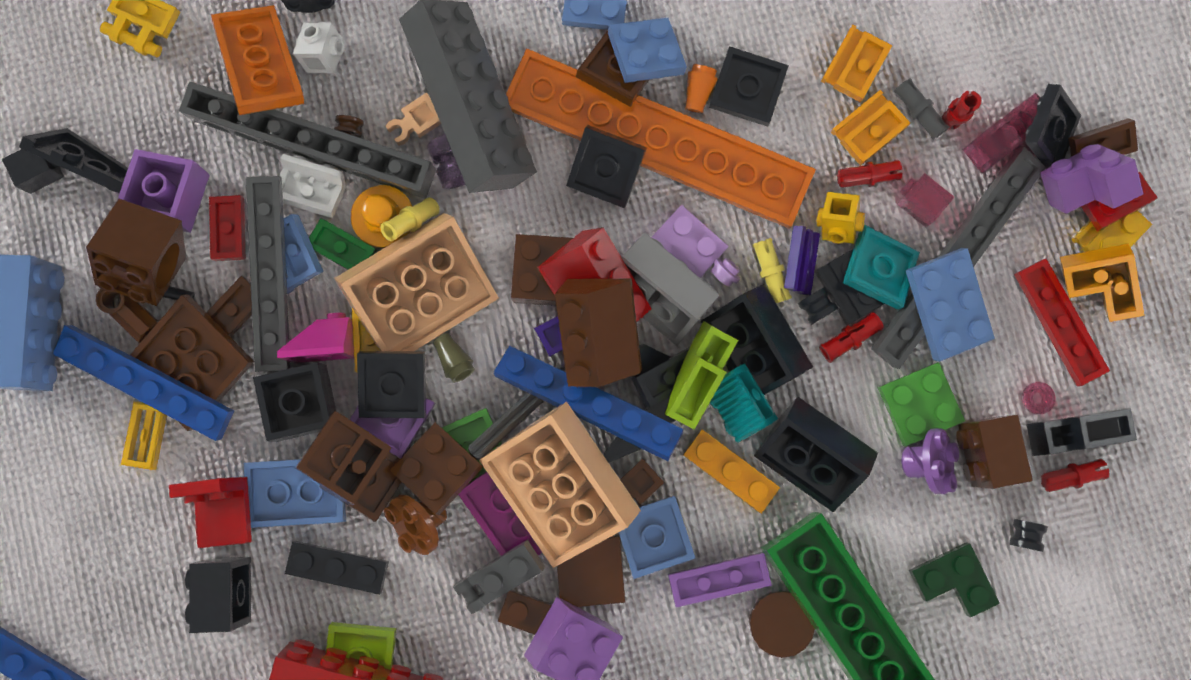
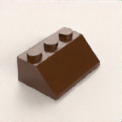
[555,278,642,387]

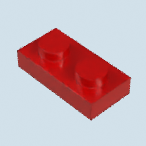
[1081,172,1158,232]
[209,195,246,261]

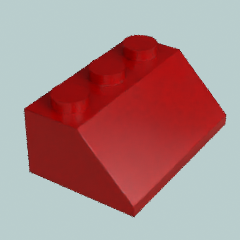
[537,227,652,322]

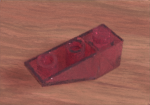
[962,93,1040,174]

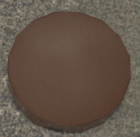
[749,590,815,658]

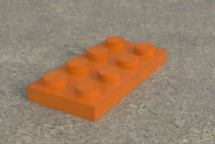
[211,5,304,115]

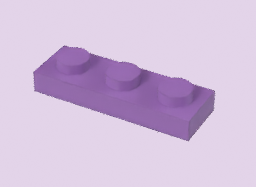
[668,552,772,608]

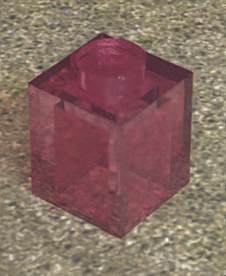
[897,173,954,227]

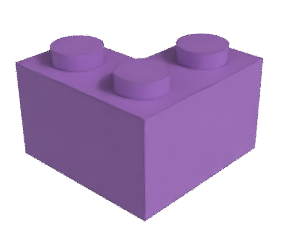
[1040,144,1143,214]

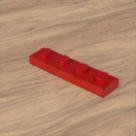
[1014,258,1110,387]

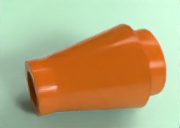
[685,64,718,114]

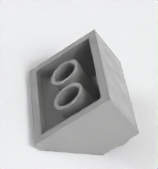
[621,232,719,346]

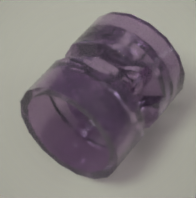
[427,134,465,189]

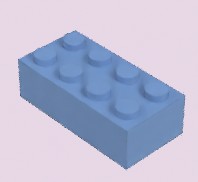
[0,255,64,391]

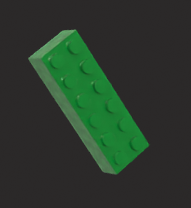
[761,512,935,680]

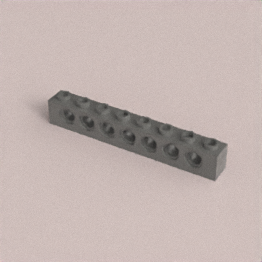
[179,81,436,199]

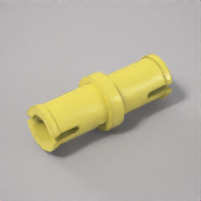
[380,197,440,241]
[752,238,792,303]

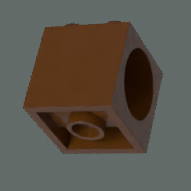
[86,198,186,306]

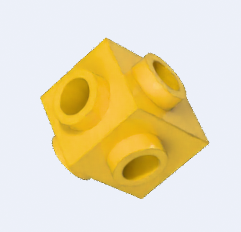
[817,192,865,244]

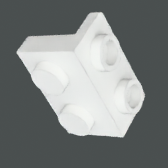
[279,154,346,218]

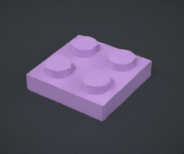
[652,205,729,278]

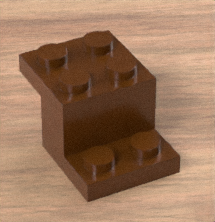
[295,410,402,522]

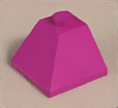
[277,313,354,363]

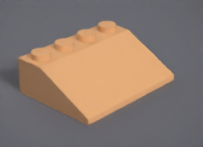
[334,213,499,351]
[479,401,641,568]

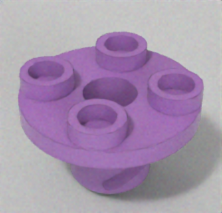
[901,428,959,494]

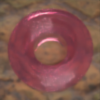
[1022,382,1056,414]

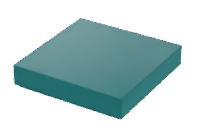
[843,225,920,310]

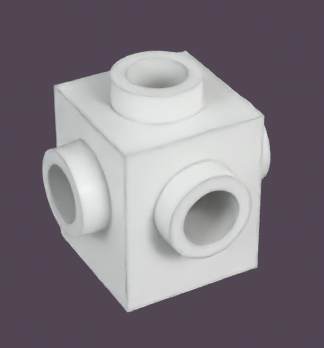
[293,22,345,73]

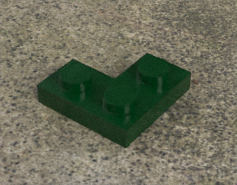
[909,543,1000,618]

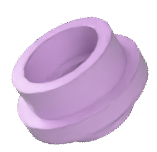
[711,258,740,287]

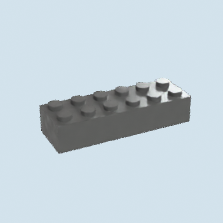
[399,0,537,193]

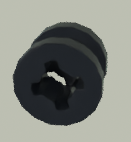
[798,287,839,325]
[1009,519,1048,552]

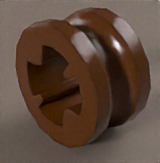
[334,115,364,138]

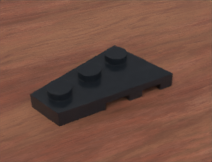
[19,128,128,193]

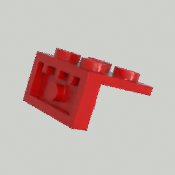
[169,477,252,548]

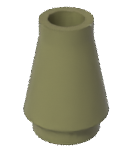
[433,333,475,383]

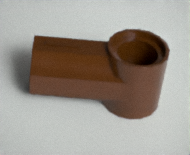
[95,288,159,343]

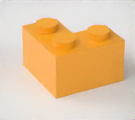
[1060,243,1145,322]

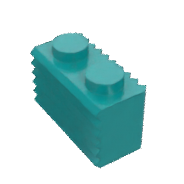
[710,363,778,443]

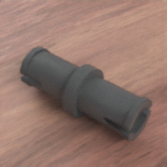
[894,78,950,140]

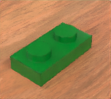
[309,218,377,270]

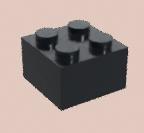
[253,362,336,442]
[185,557,251,633]

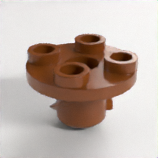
[384,494,447,555]

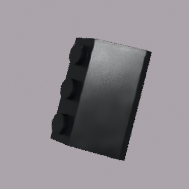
[700,284,813,395]
[754,396,878,512]

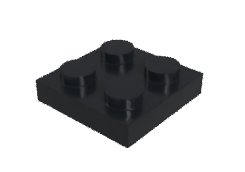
[709,46,789,127]
[1025,84,1081,169]
[566,125,647,209]
[357,351,426,418]

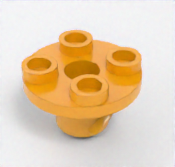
[351,185,413,248]

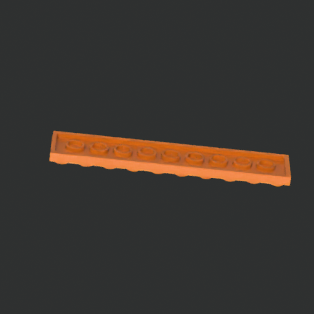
[506,48,816,229]

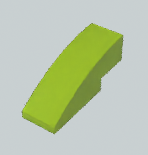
[665,321,739,430]

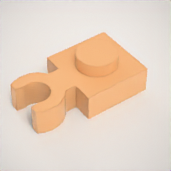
[385,92,441,146]

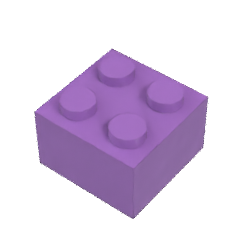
[117,149,210,233]
[524,597,623,680]

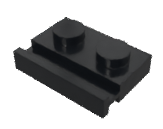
[815,249,885,325]

